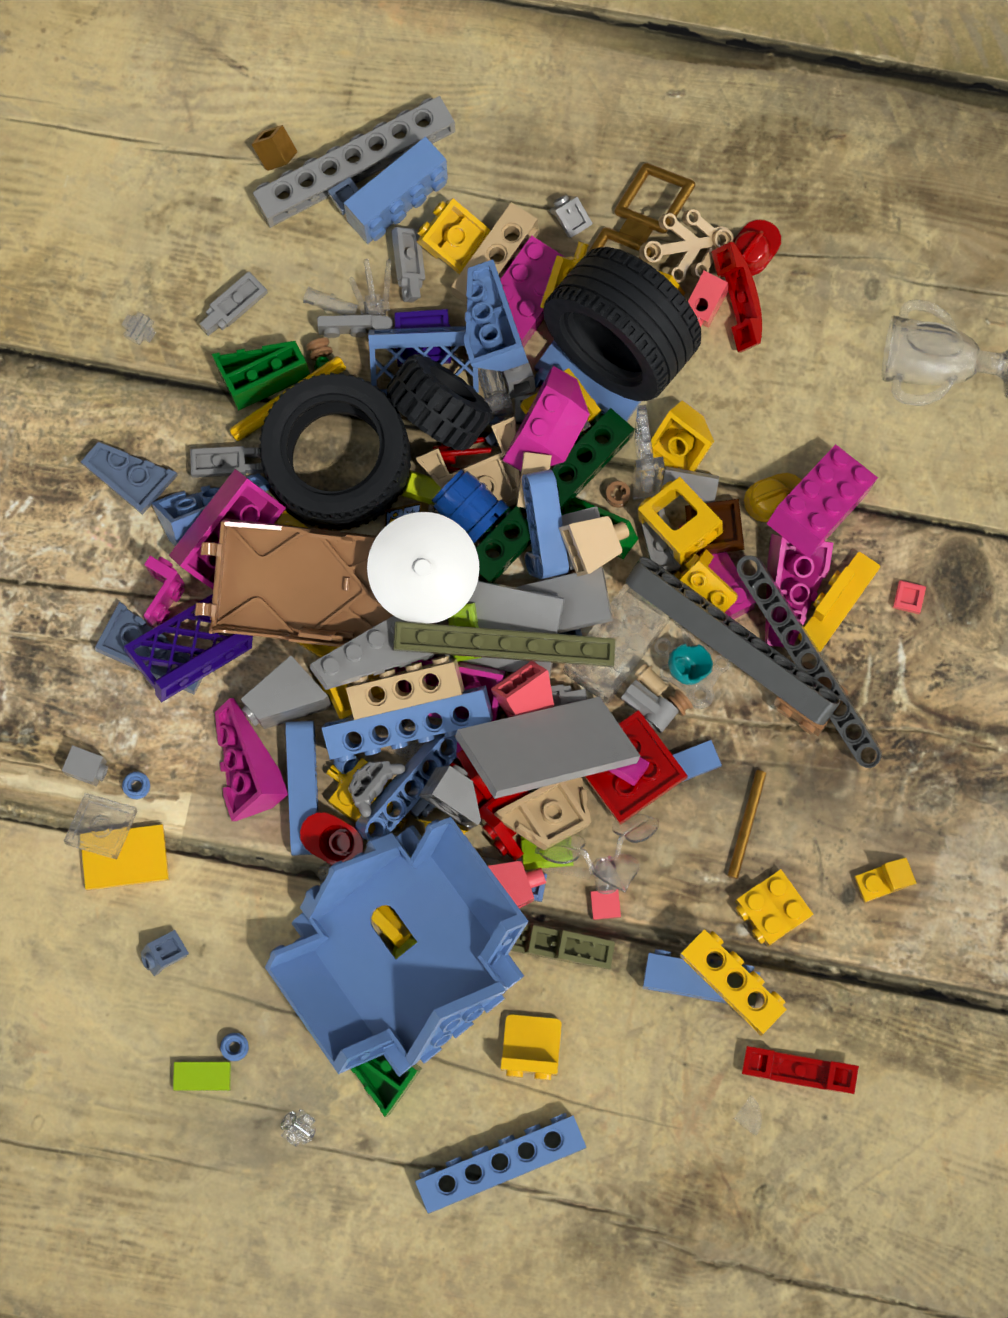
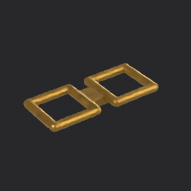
[588,163,695,260]

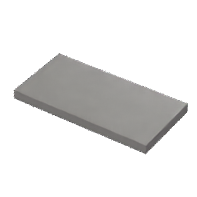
[434,580,565,678]
[455,696,640,799]

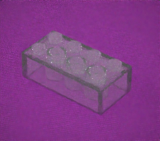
[563,583,671,705]

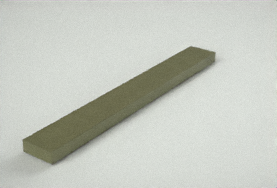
[393,621,616,667]

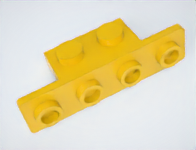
[798,552,880,652]

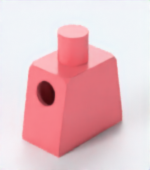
[688,270,728,328]
[491,661,554,718]
[488,861,546,909]

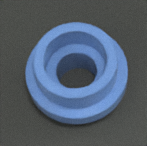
[122,772,150,800]
[220,1033,249,1061]

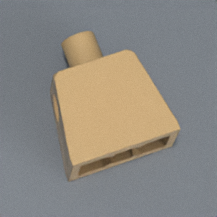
[559,516,629,577]

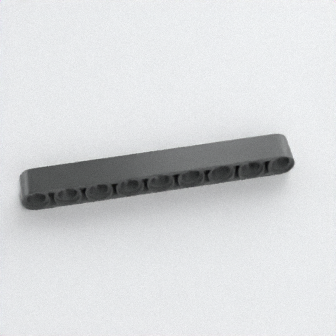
[737,556,882,768]
[626,557,840,725]

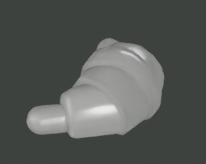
[348,761,405,818]

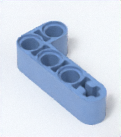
[522,469,569,579]

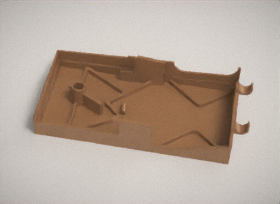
[195,518,436,647]

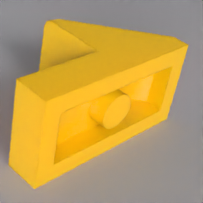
[854,858,917,903]

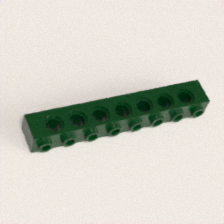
[474,408,635,583]

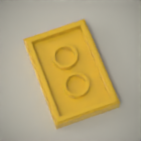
[80,824,169,891]

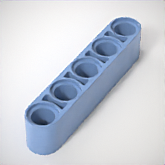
[286,720,319,856]
[355,734,457,841]

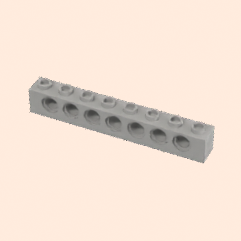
[253,96,455,228]

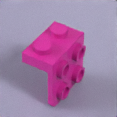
[144,556,185,628]

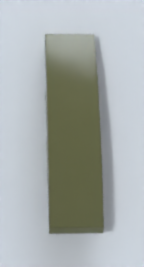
[511,925,615,969]

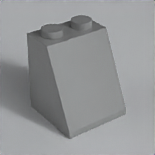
[241,656,331,729]

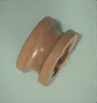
[306,338,333,360]
[606,481,630,508]
[667,689,693,717]

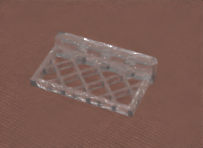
[631,404,665,499]

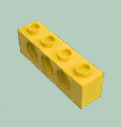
[680,929,787,1036]

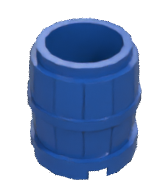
[432,469,509,543]

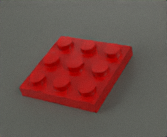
[584,710,688,825]

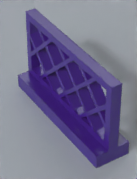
[124,594,253,703]

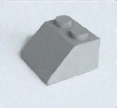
[419,765,481,826]

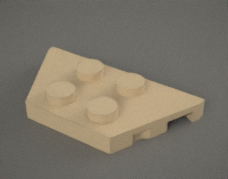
[494,777,591,850]

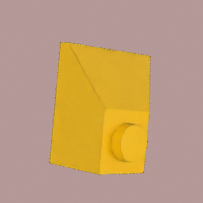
[644,400,714,472]

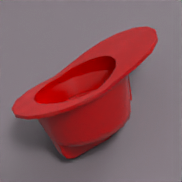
[734,220,781,276]
[300,812,363,865]

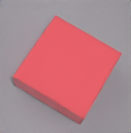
[893,580,926,614]
[590,889,621,920]

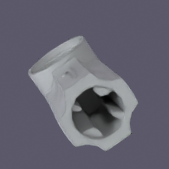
[621,680,679,733]

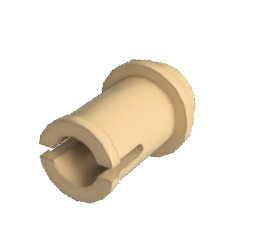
[634,663,669,697]

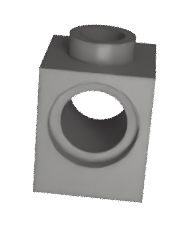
[62,745,108,787]

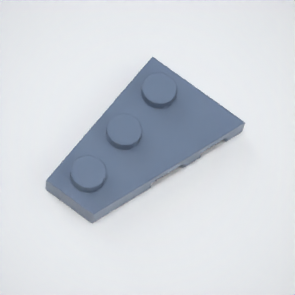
[81,442,178,515]

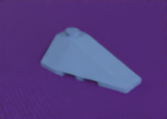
[464,259,529,372]
[152,474,271,546]

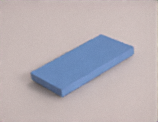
[534,340,641,421]

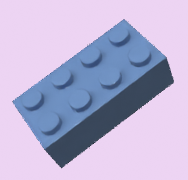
[344,136,448,244]

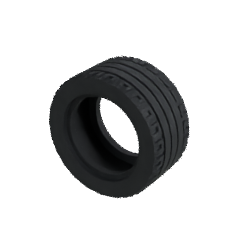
[543,247,701,401]
[259,373,411,531]

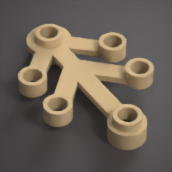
[639,209,734,283]

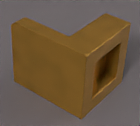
[251,125,297,171]

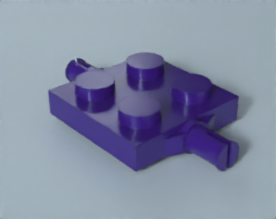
[394,309,452,367]

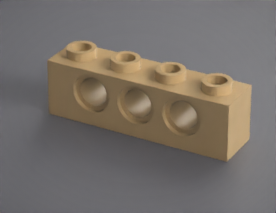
[451,202,539,304]
[346,655,465,720]

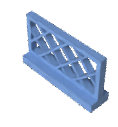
[368,326,479,396]

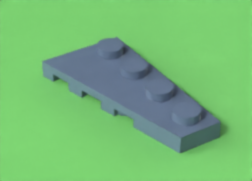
[95,601,203,695]

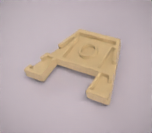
[416,416,520,507]

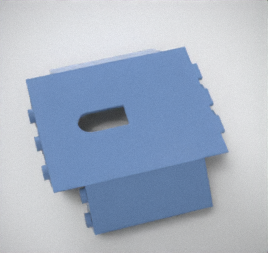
[265,817,529,1077]

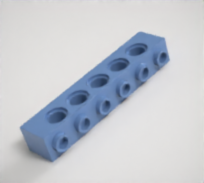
[322,685,494,762]
[415,1113,587,1214]

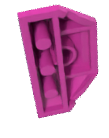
[502,366,590,471]

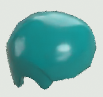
[668,643,713,685]

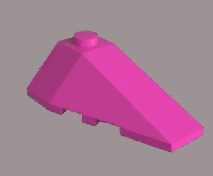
[765,534,833,647]
[215,698,288,821]

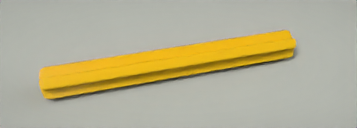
[229,356,346,441]

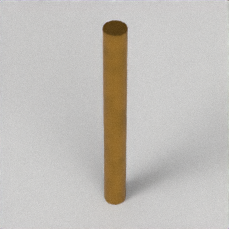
[727,770,767,879]

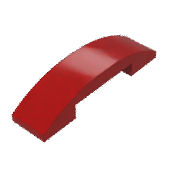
[711,242,762,353]
[742,1046,859,1094]

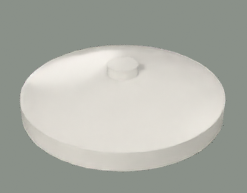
[367,512,479,624]

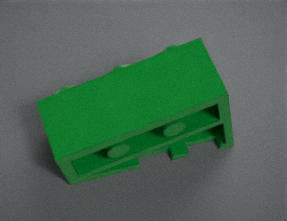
[211,341,310,411]
[351,1055,422,1117]

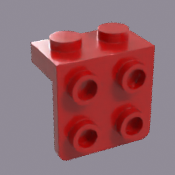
[479,791,530,861]

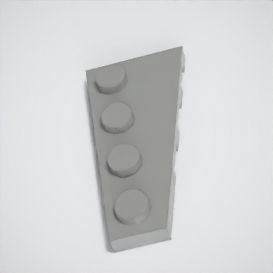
[310,616,434,690]

